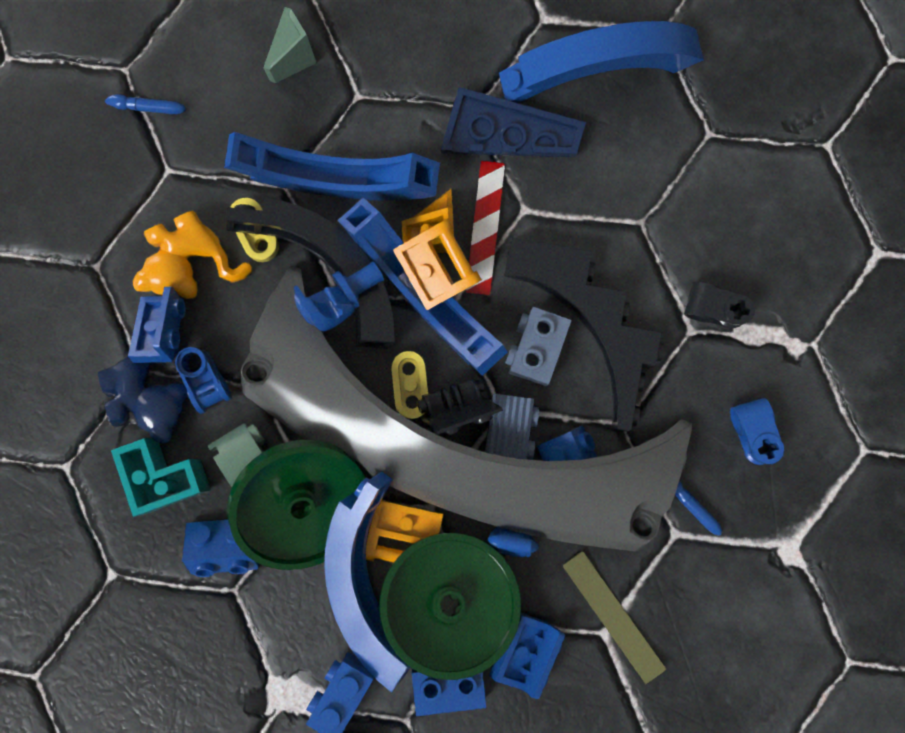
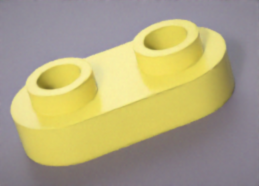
[231,198,279,262]
[392,351,428,419]

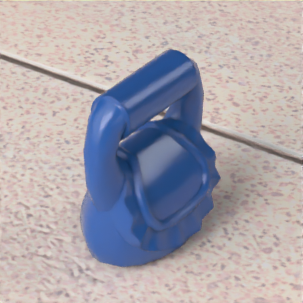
[488,527,539,558]

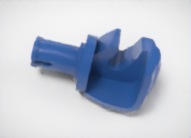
[294,261,384,331]

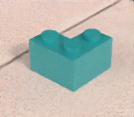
[111,438,211,517]

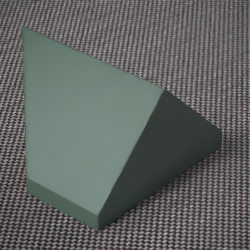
[263,7,317,83]

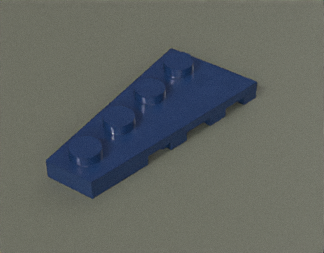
[441,87,586,157]

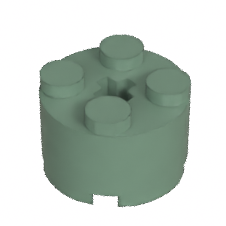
[208,423,266,487]

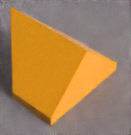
[402,189,454,253]

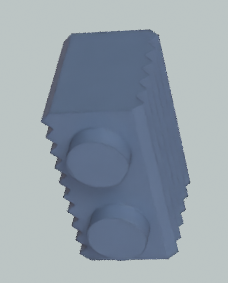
[485,394,539,460]

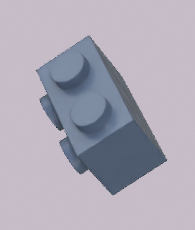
[505,307,571,387]

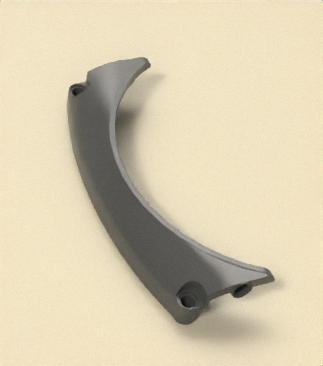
[241,266,692,552]

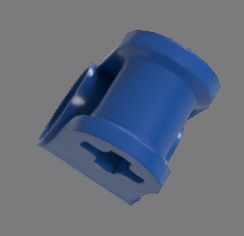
[175,347,232,414]
[730,398,784,465]

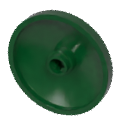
[227,440,365,570]
[379,533,521,680]

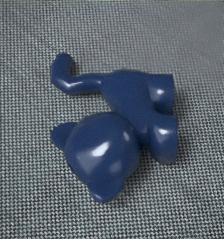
[98,344,188,444]

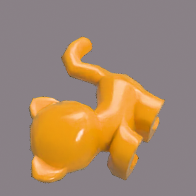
[133,211,252,299]

